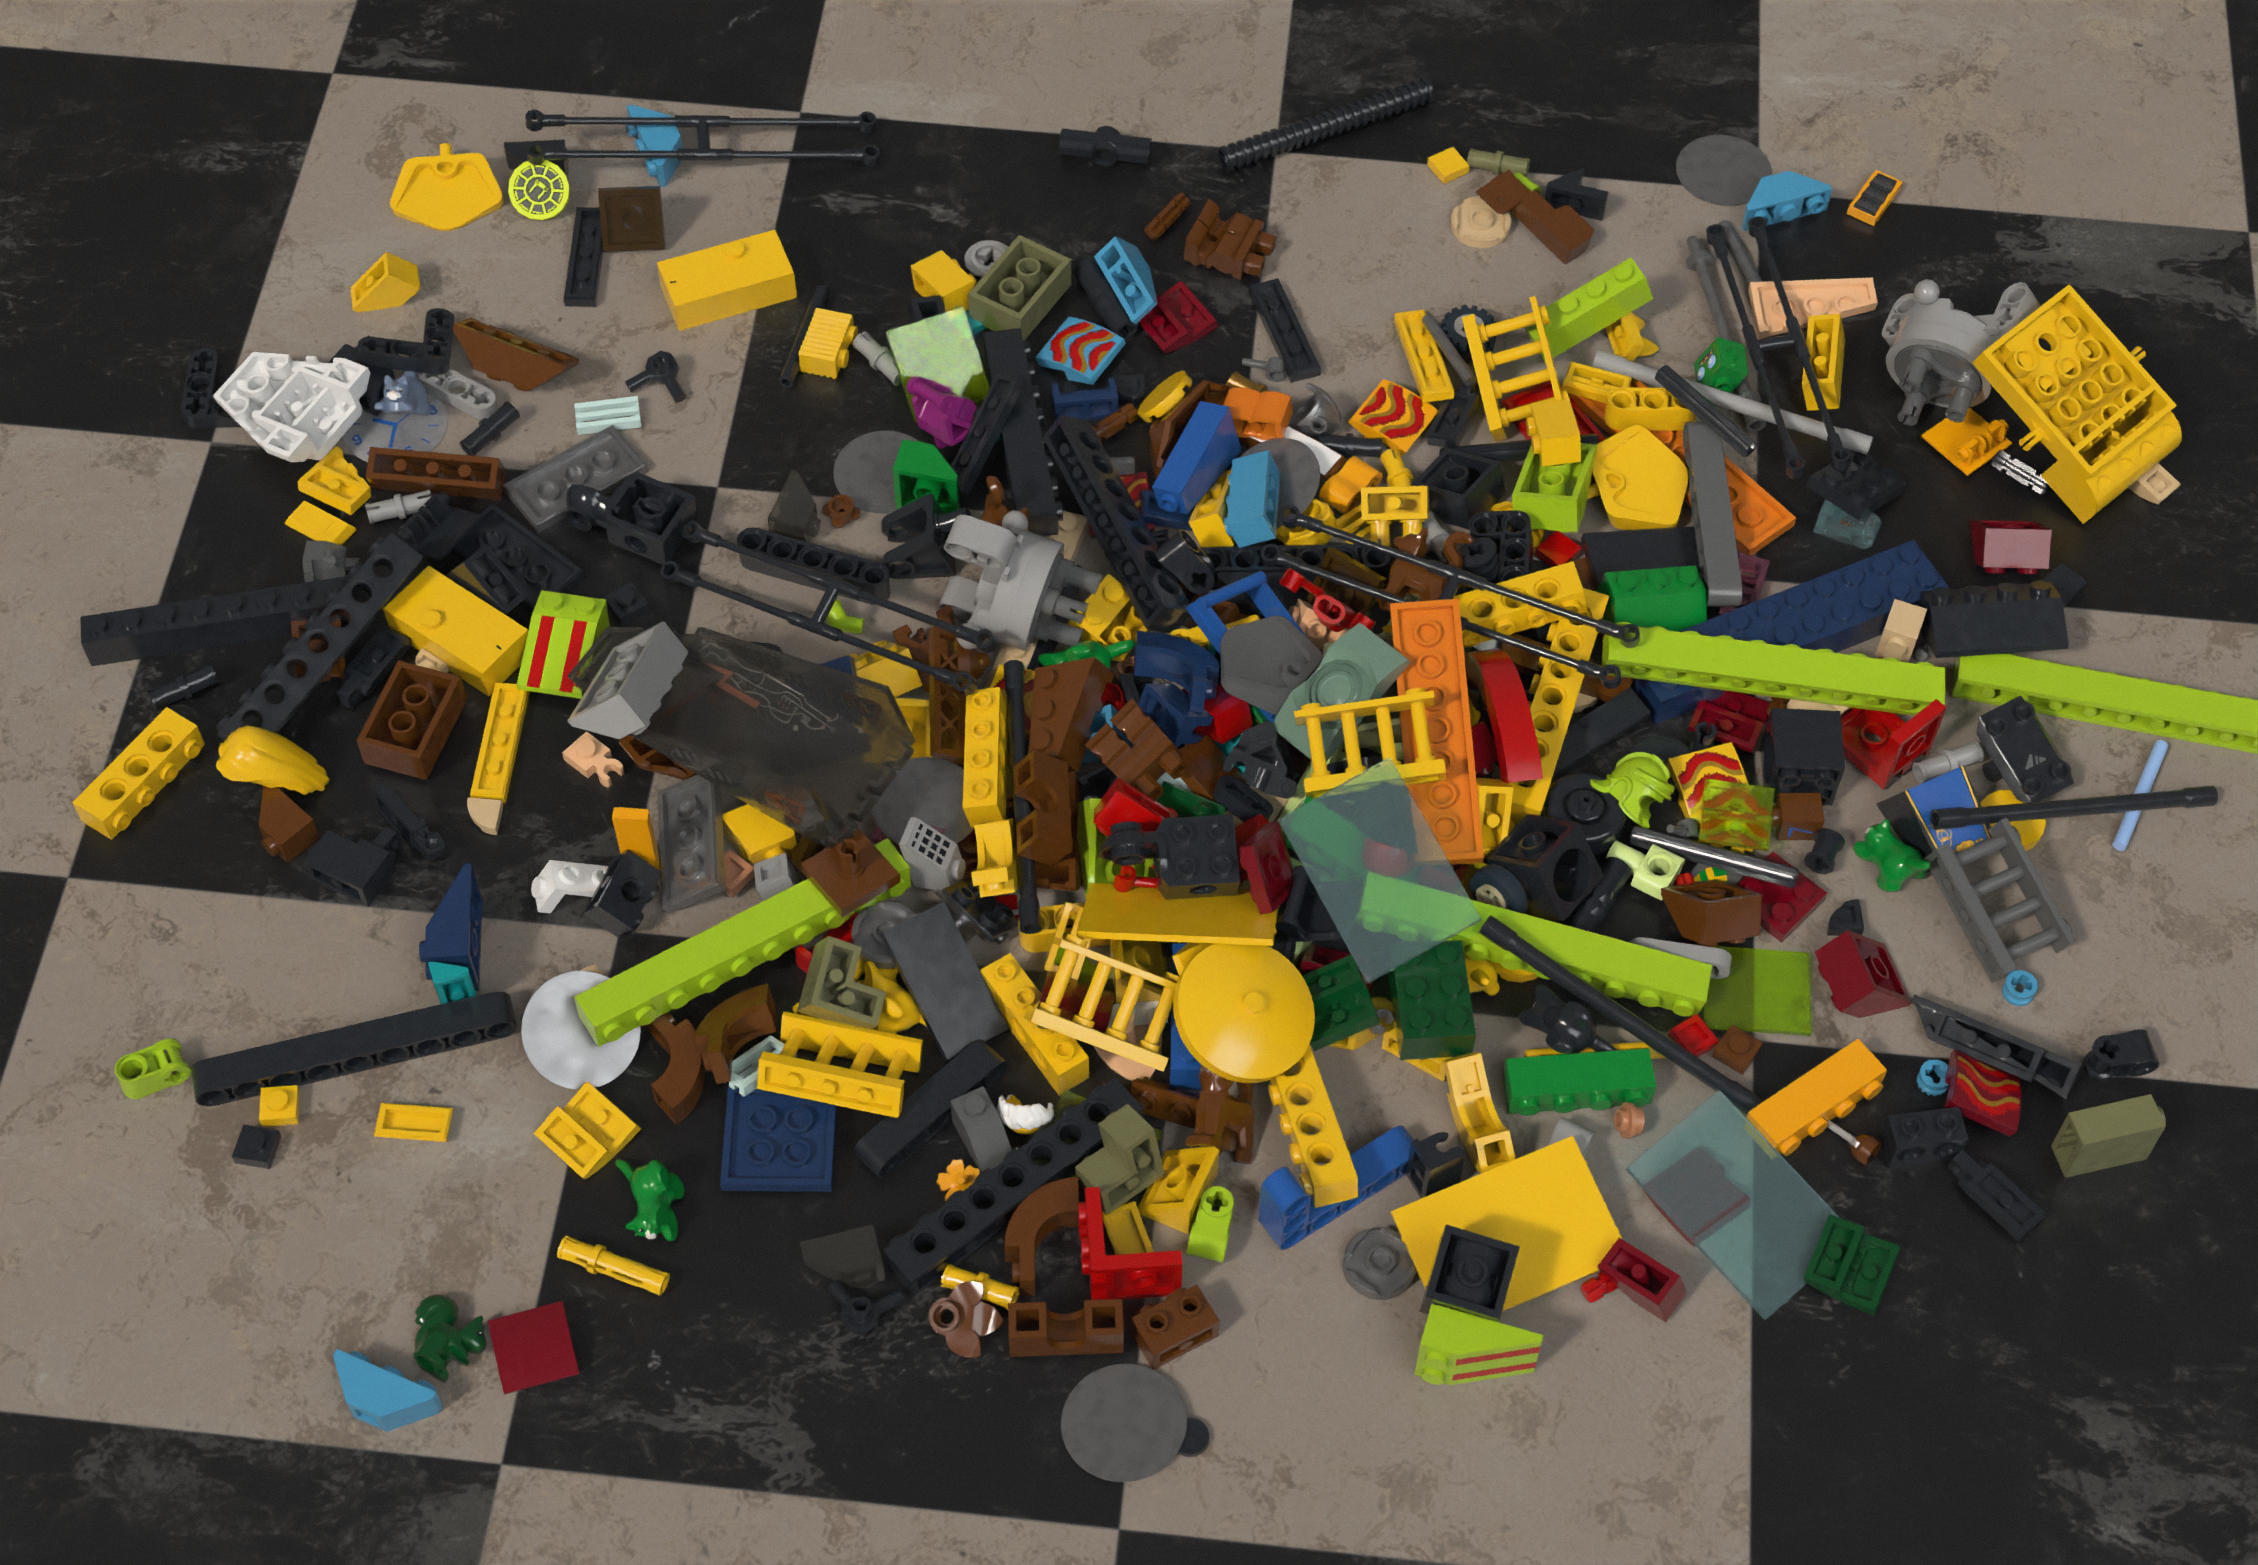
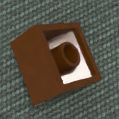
[1661,879,1762,948]

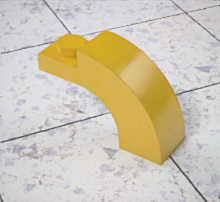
[971,818,1018,898]
[1443,1051,1516,1174]

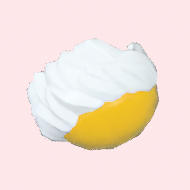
[996,1094,1054,1134]

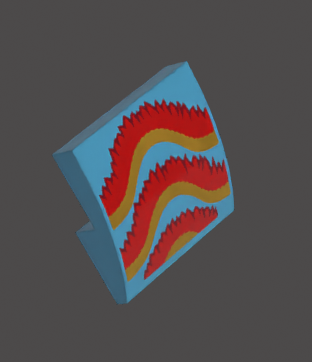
[1036,317,1126,385]

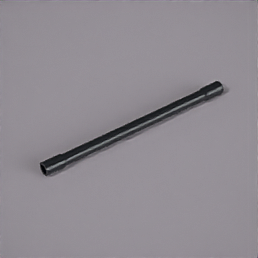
[1003,660,1041,934]
[1930,786,2218,830]
[1478,915,1762,1114]

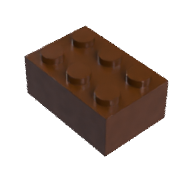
[357,660,467,780]

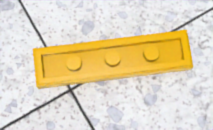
[1394,309,1454,403]
[470,683,530,804]

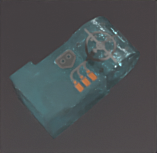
[1813,499,1881,549]

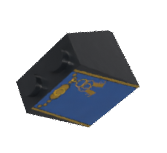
[1876,766,1992,872]

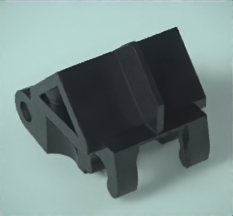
[1223,721,1302,799]

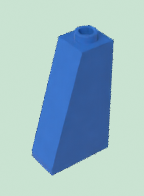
[1152,401,1241,514]

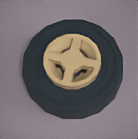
[1469,864,1528,914]

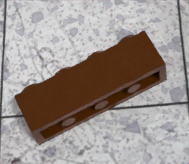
[366,447,506,500]

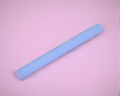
[2112,740,2168,851]

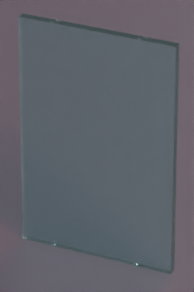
[1278,757,1482,984]
[1626,1090,1840,1320]

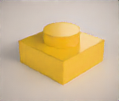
[259,1085,300,1127]

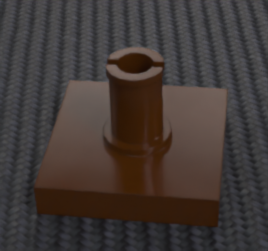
[801,829,900,918]

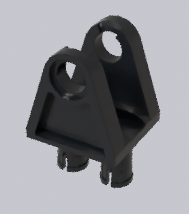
[881,494,971,579]

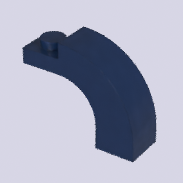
[1133,631,1220,712]

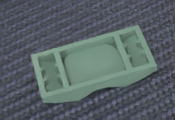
[1273,623,1411,762]

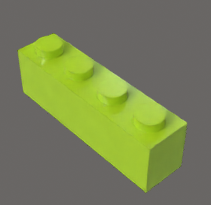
[1524,257,1654,363]

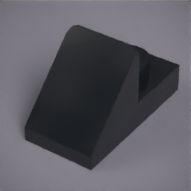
[1545,169,1609,221]

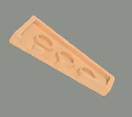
[1748,278,1878,339]

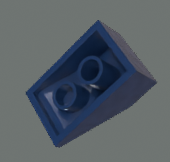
[419,863,483,993]

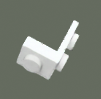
[531,860,609,913]

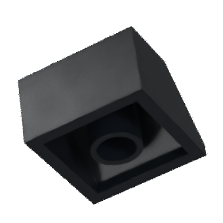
[1411,447,1506,530]

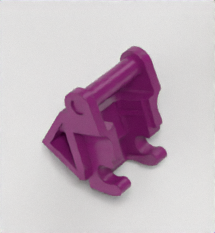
[907,376,980,449]

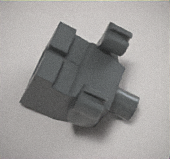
[302,541,360,582]

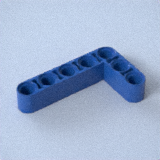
[1258,1125,1414,1250]

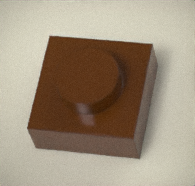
[1712,1025,1763,1075]

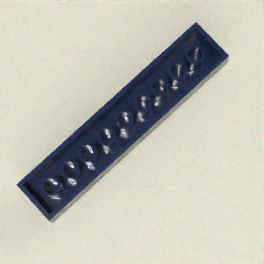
[1631,540,1949,725]

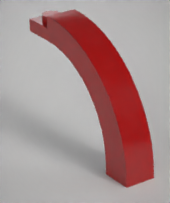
[1464,648,1543,783]

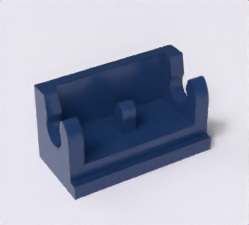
[1051,378,1118,421]
[1138,683,1213,747]

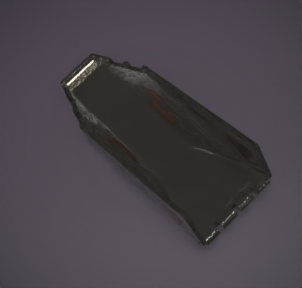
[567,627,916,849]

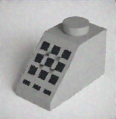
[899,817,966,891]

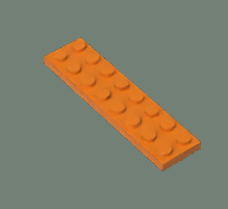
[1571,379,1796,558]
[1390,599,1484,867]

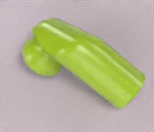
[826,599,865,635]

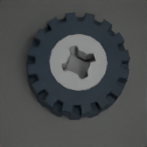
[1441,305,1496,364]

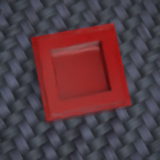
[1535,531,1582,567]
[1667,1014,1719,1057]

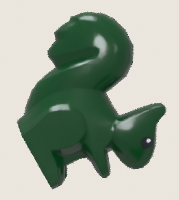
[413,1294,486,1383]

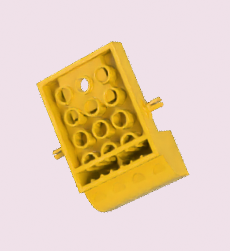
[1972,284,2182,524]

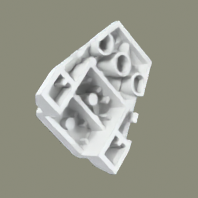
[213,352,370,463]

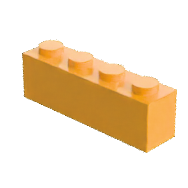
[1742,1039,1887,1160]

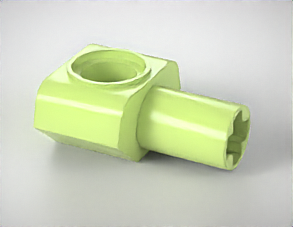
[1606,841,1685,901]

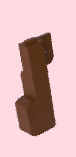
[1476,170,1594,264]

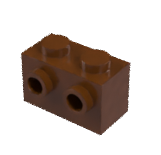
[1131,1284,1220,1370]

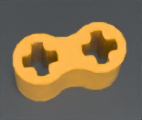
[1319,456,1382,515]

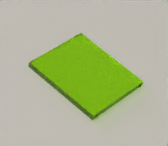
[886,306,990,422]
[1703,946,1812,1036]

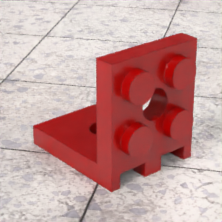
[1841,699,1947,790]
[1078,1187,1183,1300]

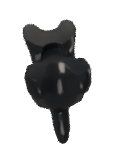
[1519,984,1617,1054]

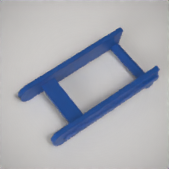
[1185,571,1307,724]

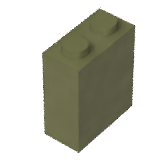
[2051,1094,2166,1178]

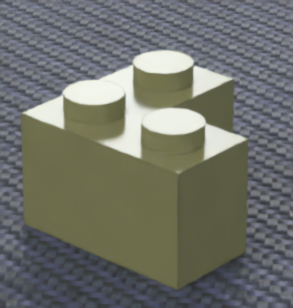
[797,936,886,1029]
[1075,1104,1165,1215]

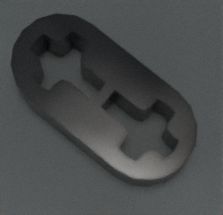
[1212,775,1274,822]

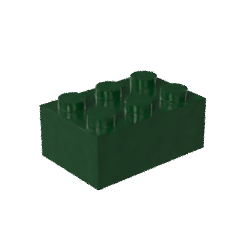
[1387,940,1476,1060]

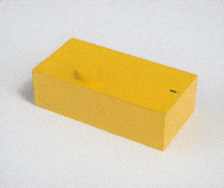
[657,230,797,331]
[383,566,528,696]

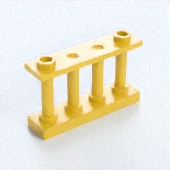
[1462,296,1571,442]
[1294,688,1446,799]
[1024,934,1179,1072]
[757,1011,923,1118]

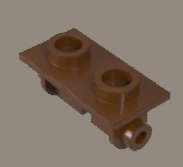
[1130,1076,1200,1129]

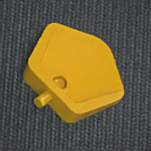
[390,143,504,231]
[1587,425,1688,530]

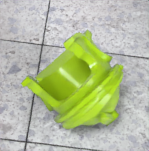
[1590,752,1674,829]

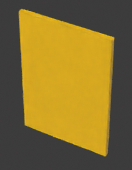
[1077,883,1280,946]
[1391,1136,1622,1312]

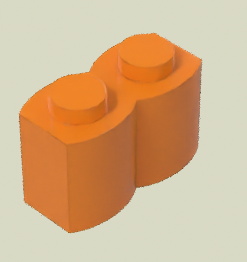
[1223,387,1293,440]

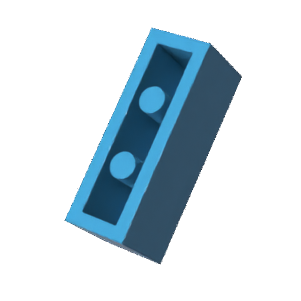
[1224,450,1280,548]

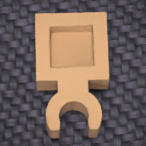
[562,731,624,787]

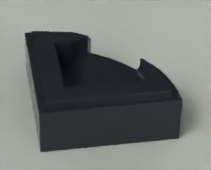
[1827,899,1864,936]

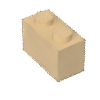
[1874,599,1927,663]

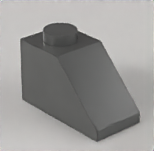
[950,1086,1012,1173]

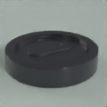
[1178,1418,1209,1457]

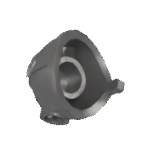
[1288,382,1341,438]

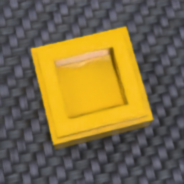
[1427,147,1470,184]

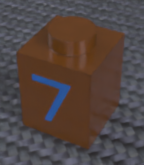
[1769,793,1825,840]

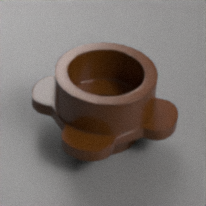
[823,495,861,528]

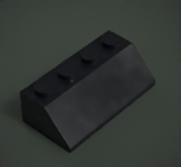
[1919,580,2069,658]

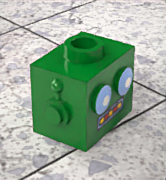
[1694,337,1748,393]

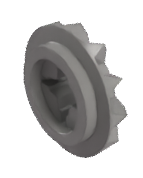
[964,240,1008,279]

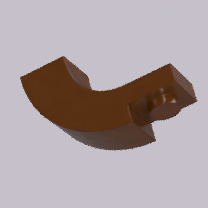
[695,983,778,1084]
[645,1012,705,1125]
[1004,1177,1079,1296]

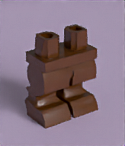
[1184,199,1277,280]
[1085,698,1188,801]

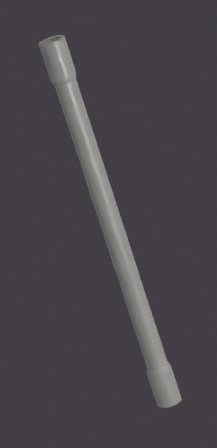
[1593,350,1873,455]

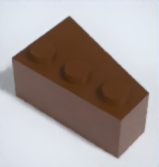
[1029,657,1114,772]

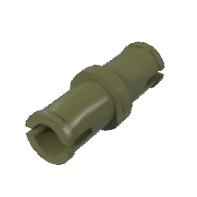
[1467,148,1530,177]

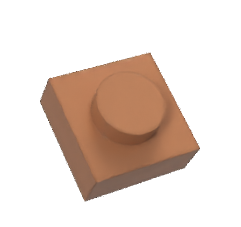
[724,849,755,898]

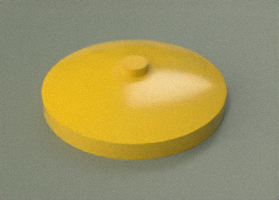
[1173,944,1315,1083]

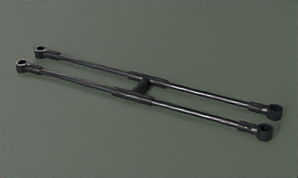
[525,109,880,166]
[1706,216,1851,479]
[1261,505,1640,689]
[660,520,998,696]

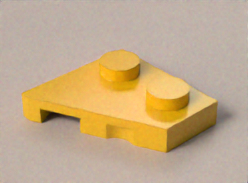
[297,446,371,515]

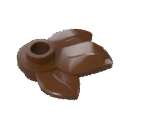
[928,1281,1003,1358]

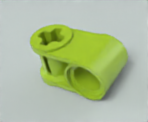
[114,1038,191,1099]
[1186,1186,1234,1263]

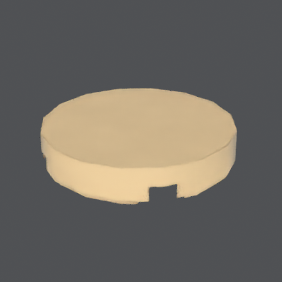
[1450,196,1512,248]

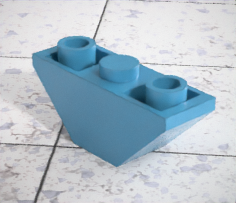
[625,105,683,187]
[1742,171,1832,231]
[333,1349,443,1432]

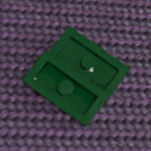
[1302,954,1381,1051]
[1803,1214,1900,1316]

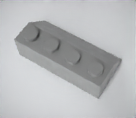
[568,621,688,739]

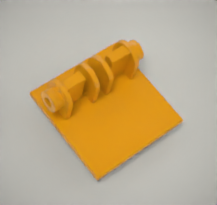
[1921,407,2012,476]

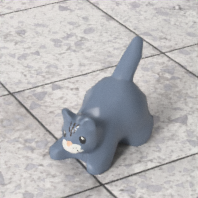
[374,371,431,415]

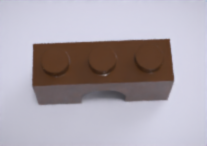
[1014,750,1073,866]
[1008,1299,1124,1357]

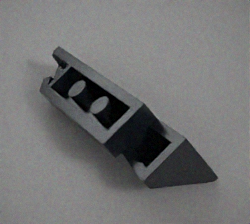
[1912,994,2084,1098]

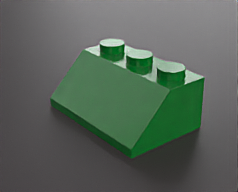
[1596,566,1706,632]

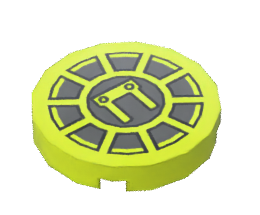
[508,160,570,221]

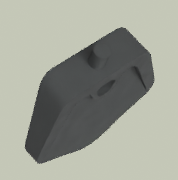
[1220,616,1323,716]

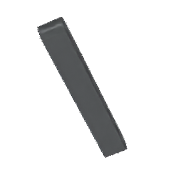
[1683,422,1742,607]

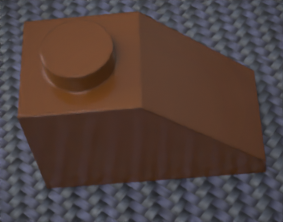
[259,786,320,863]

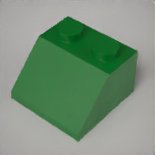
[893,439,960,513]

